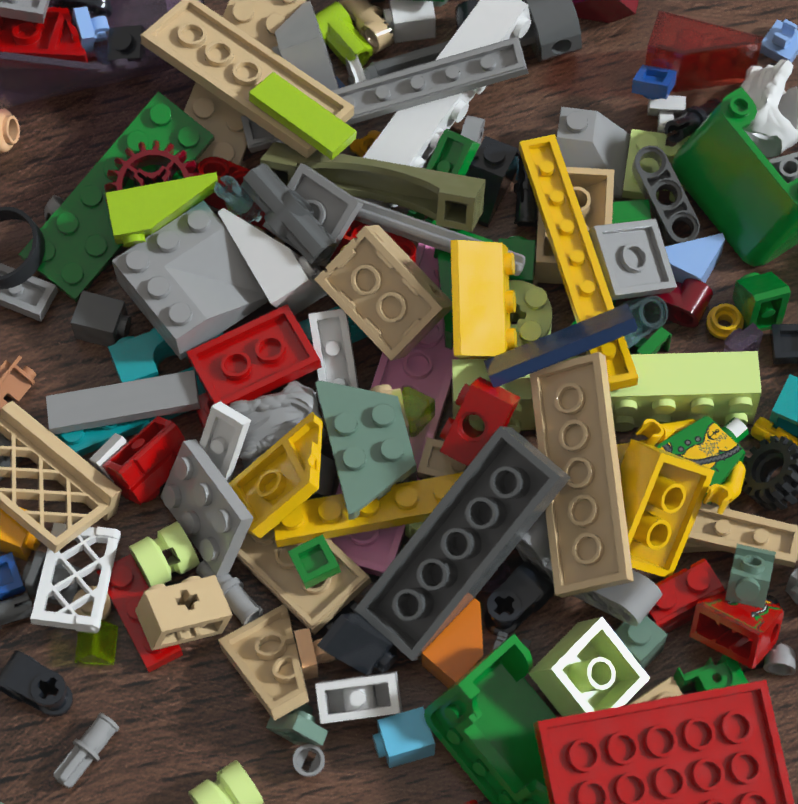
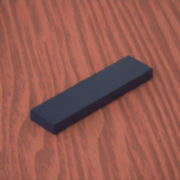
[484,303,638,388]

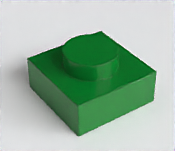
[288,534,341,589]

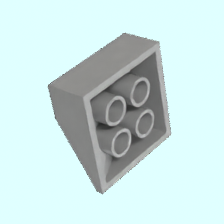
[112,201,269,360]

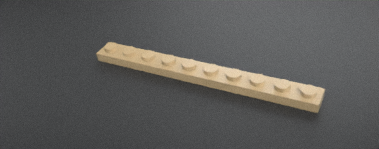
[417,437,798,568]

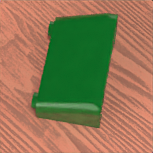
[671,87,798,266]
[424,634,557,804]

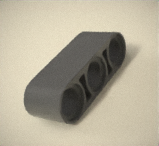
[632,145,700,245]

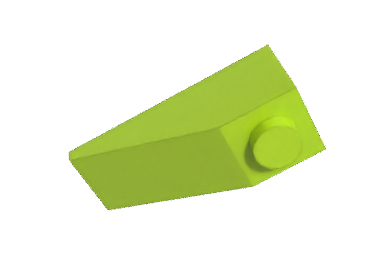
[106,172,219,247]

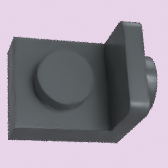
[22,550,86,606]

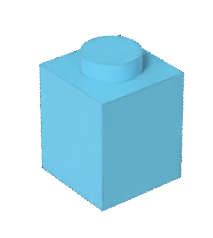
[372,707,435,768]

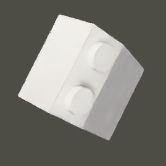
[218,208,327,315]

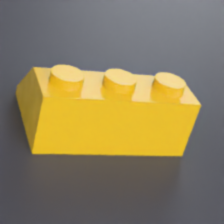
[450,240,517,359]
[620,439,715,578]

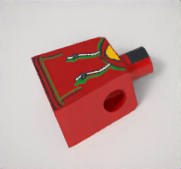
[689,591,784,669]

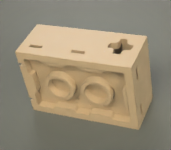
[314,225,452,361]

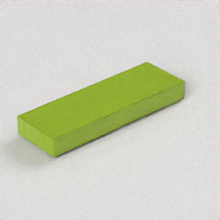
[249,72,357,160]

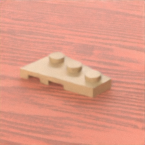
[218,604,309,721]

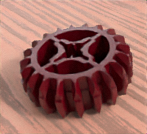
[104,140,202,206]

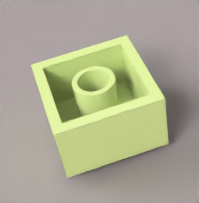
[528,617,650,717]

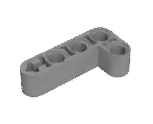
[516,511,662,626]

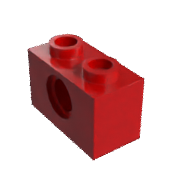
[440,377,521,466]

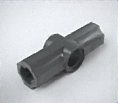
[241,163,338,266]

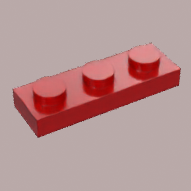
[96,554,183,673]

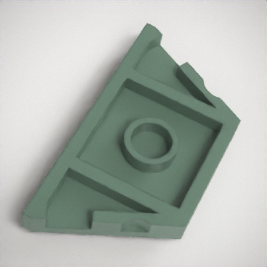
[315,381,416,520]

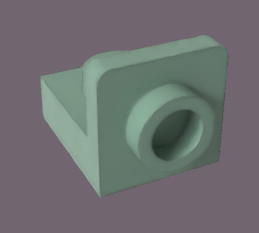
[266,704,328,746]

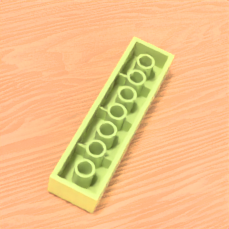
[452,351,762,433]

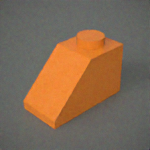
[422,598,483,688]

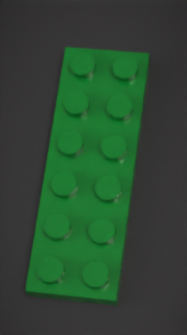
[19,91,215,302]

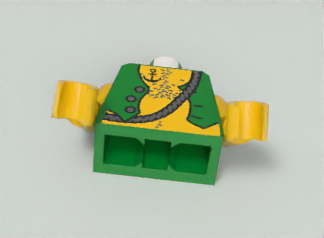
[635,416,749,515]

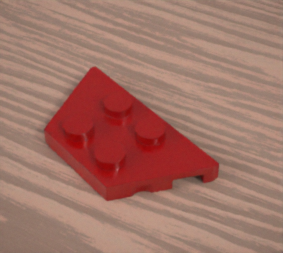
[0,7,88,67]

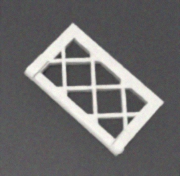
[30,523,121,633]

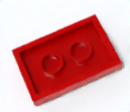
[186,304,322,406]

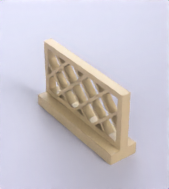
[0,401,122,553]

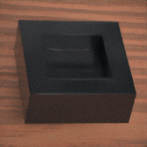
[107,25,146,66]
[770,324,798,364]

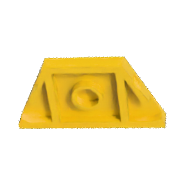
[229,412,323,539]

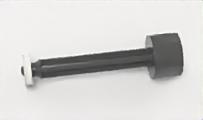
[345,0,582,85]

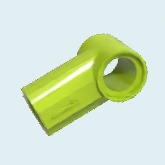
[315,1,373,67]

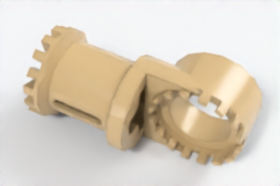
[338,0,394,53]

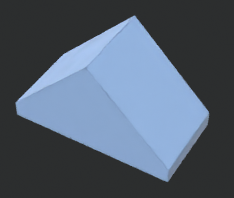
[665,233,725,283]

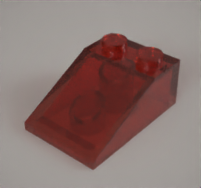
[645,10,763,92]

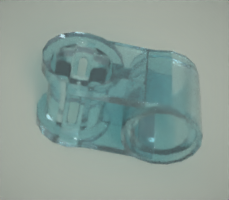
[618,295,668,348]

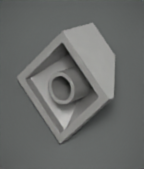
[272,1,339,90]
[557,106,630,199]

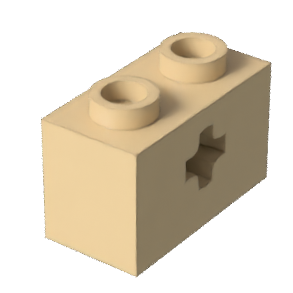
[135,575,233,651]

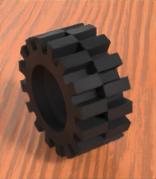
[742,436,798,511]

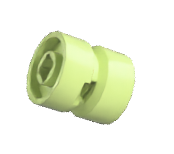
[129,521,200,588]
[188,760,264,804]

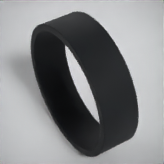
[0,207,45,289]

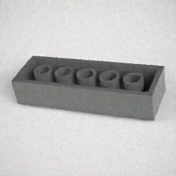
[354,426,571,661]

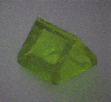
[402,387,435,437]
[75,620,118,665]

